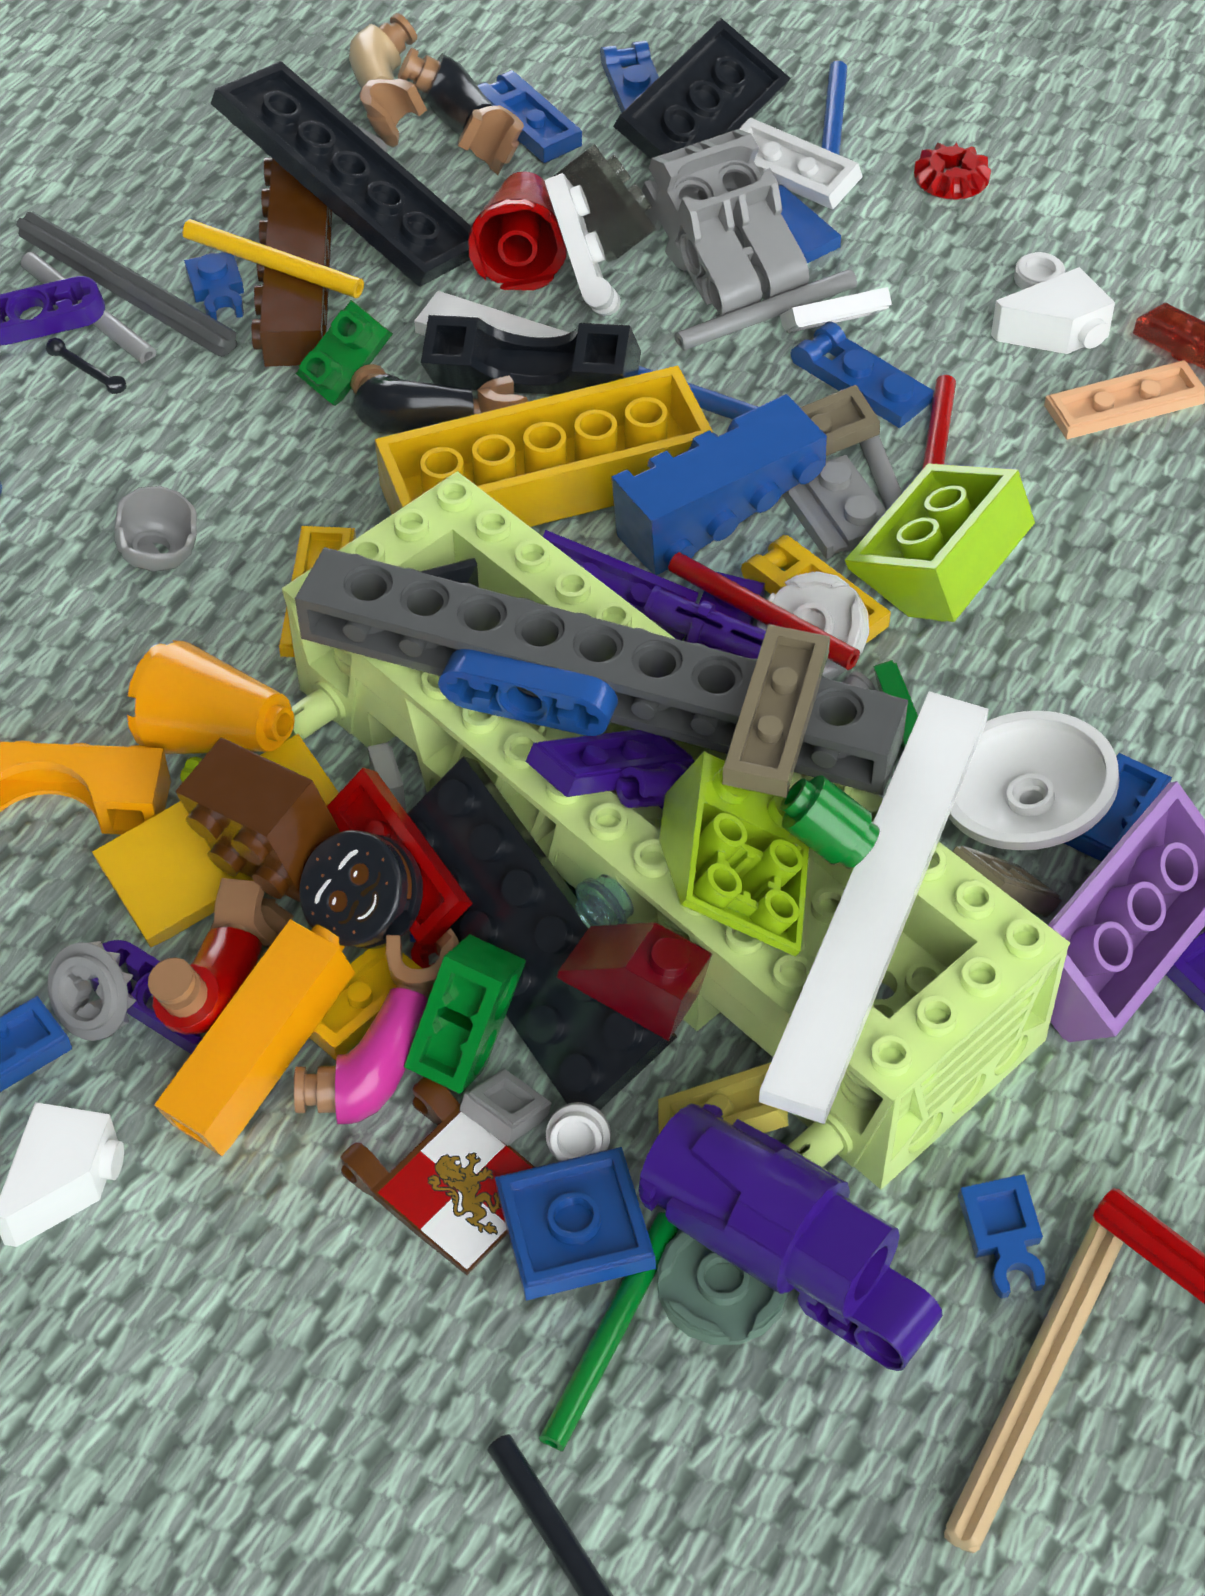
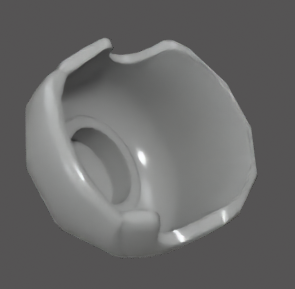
[114,486,197,572]

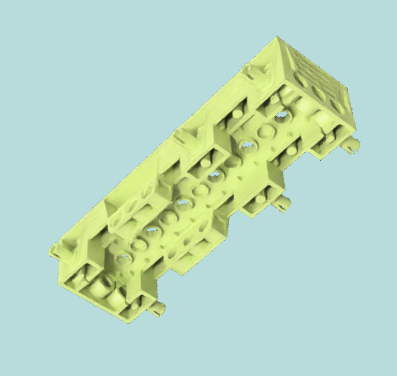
[282,471,1071,1190]

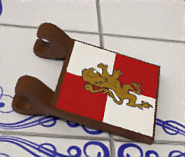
[340,1077,535,1275]

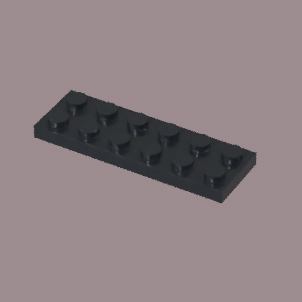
[211,61,472,287]
[407,756,677,1110]

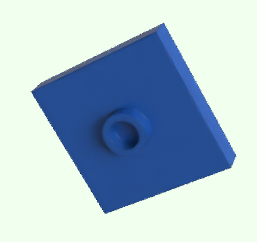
[495,1147,656,1301]

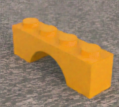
[0,740,171,835]

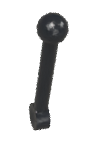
[46,338,127,394]

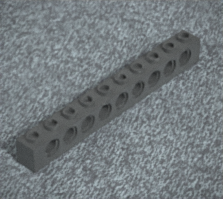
[295,547,908,796]

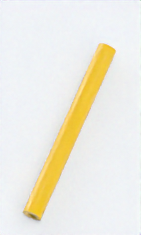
[182,219,364,298]

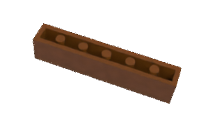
[251,157,333,367]

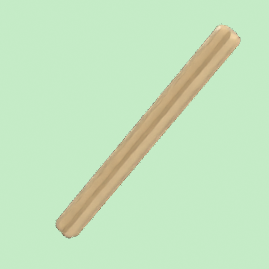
[944,1218,1123,1553]

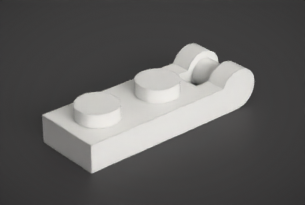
[544,173,621,316]

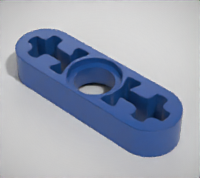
[438,649,618,736]

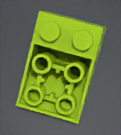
[659,751,809,957]

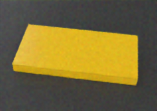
[92,734,339,948]

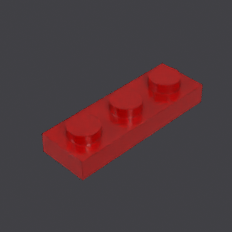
[327,768,473,945]

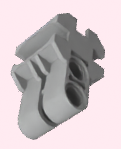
[642,129,809,317]

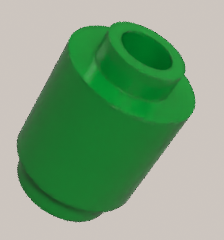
[780,775,880,869]

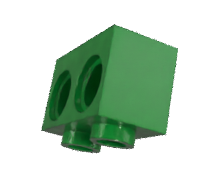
[404,934,526,1094]

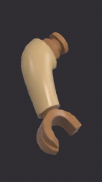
[349,13,427,147]

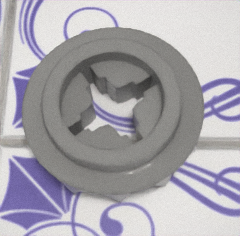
[48,941,137,1041]

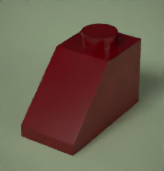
[557,922,712,1041]

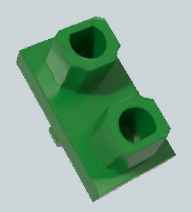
[295,300,393,406]

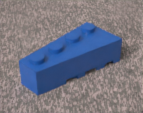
[612,394,827,575]

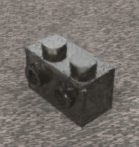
[552,144,656,262]

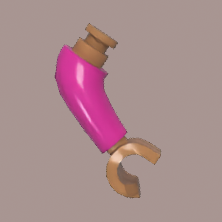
[294,928,459,1124]

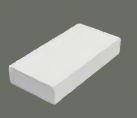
[780,287,892,333]

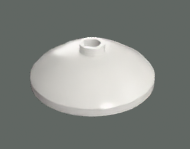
[949,711,1119,850]

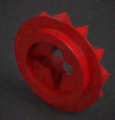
[914,142,991,200]

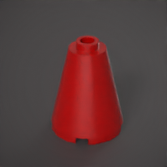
[468,171,567,291]

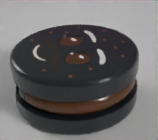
[299,830,423,949]

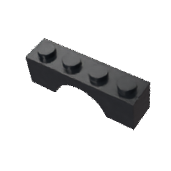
[421,315,641,395]

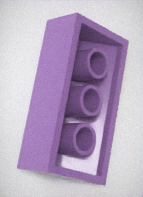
[1048,781,1205,1042]

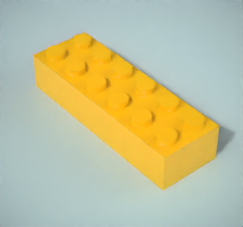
[375,365,713,527]

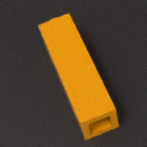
[154,919,356,1156]

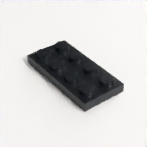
[613,18,791,159]

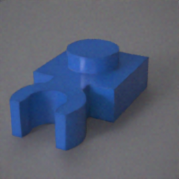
[184,252,244,320]
[958,1174,1045,1299]

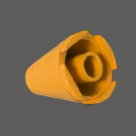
[127,640,295,754]

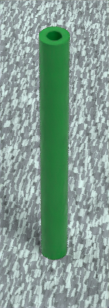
[539,1212,679,1452]

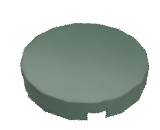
[657,1231,790,1345]

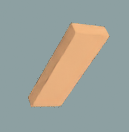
[1044,360,1205,440]

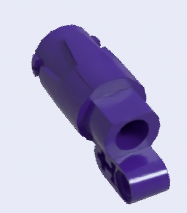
[638,1103,943,1371]

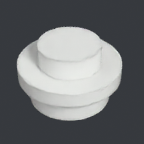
[546,1102,611,1161]

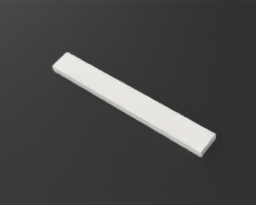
[759,691,989,1124]

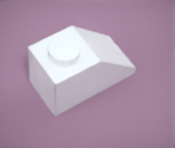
[991,267,1115,354]
[0,1102,124,1247]

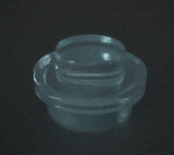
[575,874,634,928]

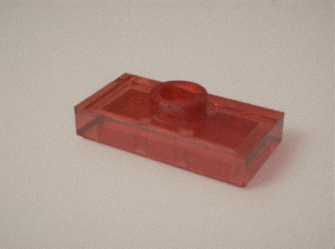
[1133,303,1205,370]

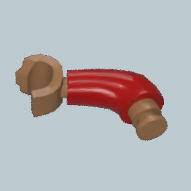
[148,878,294,1035]

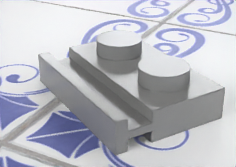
[782,455,887,559]

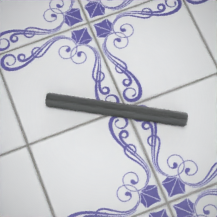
[16,212,238,357]

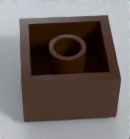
[175,737,340,902]

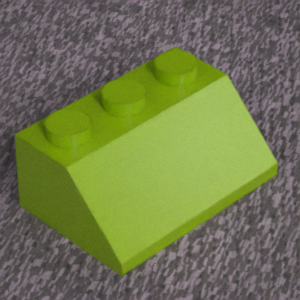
[845,464,1035,622]

